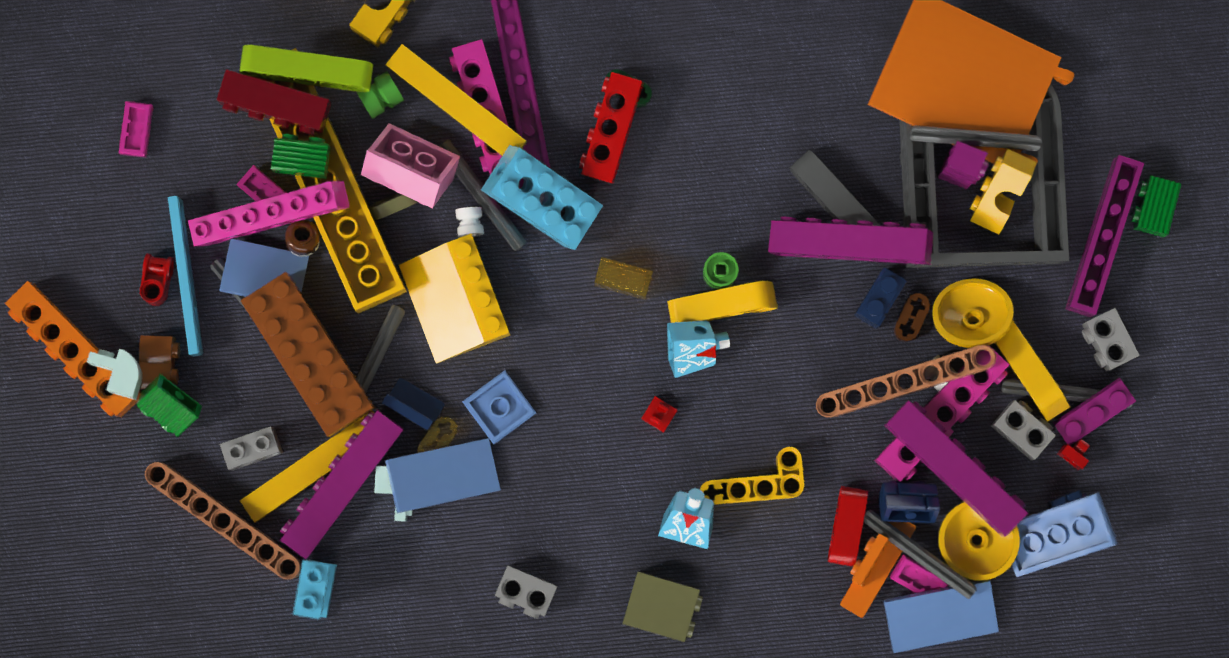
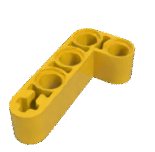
[667,281,778,323]
[995,321,1070,422]
[700,447,804,505]

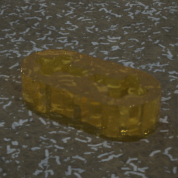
[418,417,458,453]

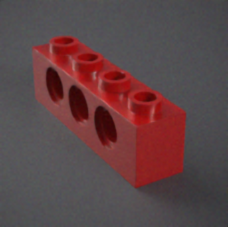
[579,72,644,184]

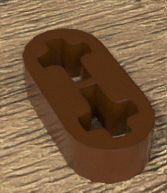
[894,293,930,342]

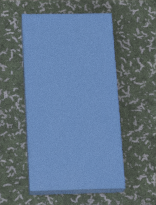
[385,438,500,513]
[1012,492,1118,577]
[883,580,999,653]

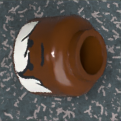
[285,220,320,257]

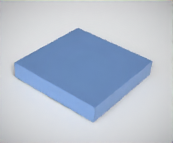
[462,370,536,444]

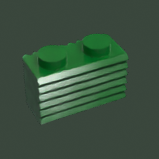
[271,134,331,179]
[1131,176,1181,237]
[137,374,202,437]

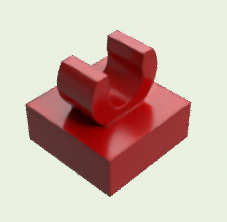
[641,396,677,433]
[1057,439,1090,470]

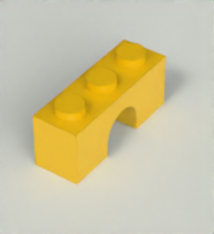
[349,0,416,48]
[970,149,1037,235]

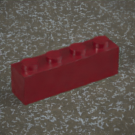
[216,69,332,136]

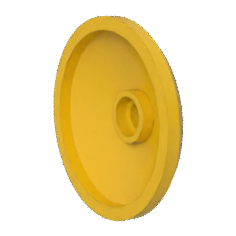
[933,279,1014,348]
[938,502,1020,580]

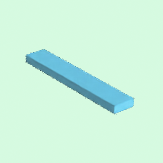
[168,196,203,357]

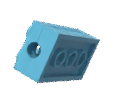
[481,145,603,250]

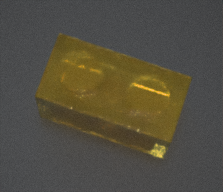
[594,257,653,300]

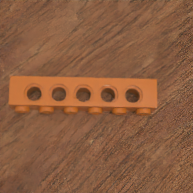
[5,281,141,418]

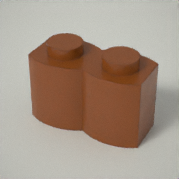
[139,335,180,389]

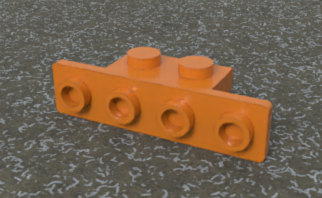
[840,522,916,618]

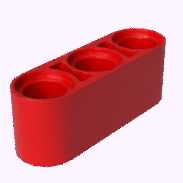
[828,486,868,567]

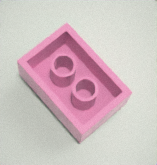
[361,123,460,208]

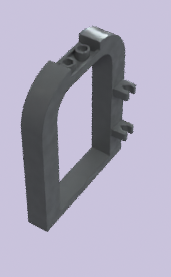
[899,84,1069,268]

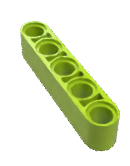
[239,45,373,92]

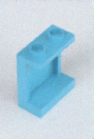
[293,560,337,619]

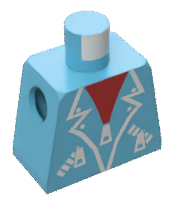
[667,320,730,378]
[658,488,714,549]

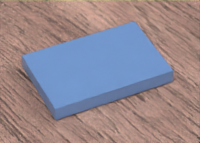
[219,239,309,297]

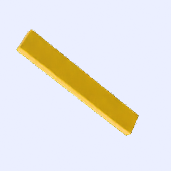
[385,44,527,156]
[240,410,375,523]

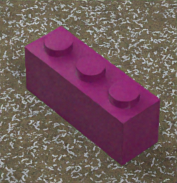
[937,141,989,190]

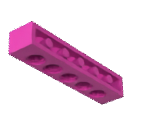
[449,39,524,198]
[188,181,350,246]
[874,345,1010,482]

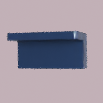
[382,378,445,432]

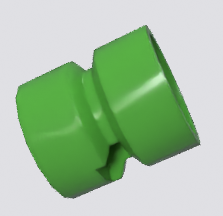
[357,71,404,119]
[703,252,739,290]

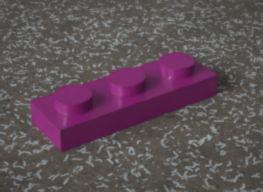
[1053,378,1136,446]

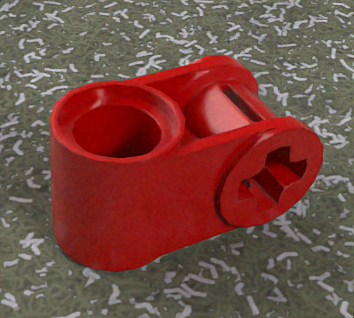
[140,253,174,306]

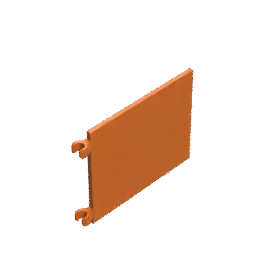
[867,0,1075,167]

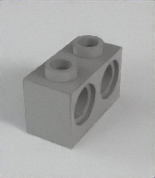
[1082,308,1140,371]
[990,400,1056,460]
[220,426,283,471]
[495,566,558,619]

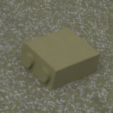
[623,572,703,642]

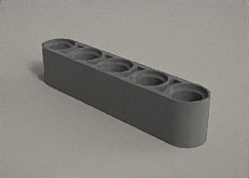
[789,150,880,263]

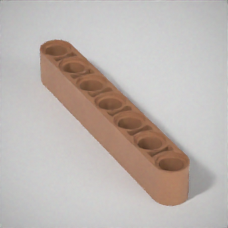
[816,345,997,418]
[145,462,302,579]

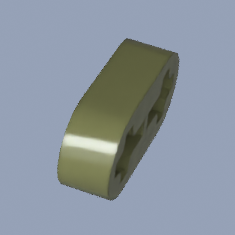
[369,193,418,220]

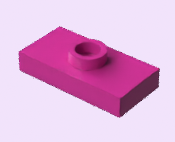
[119,101,153,158]
[236,165,286,202]
[889,554,948,593]

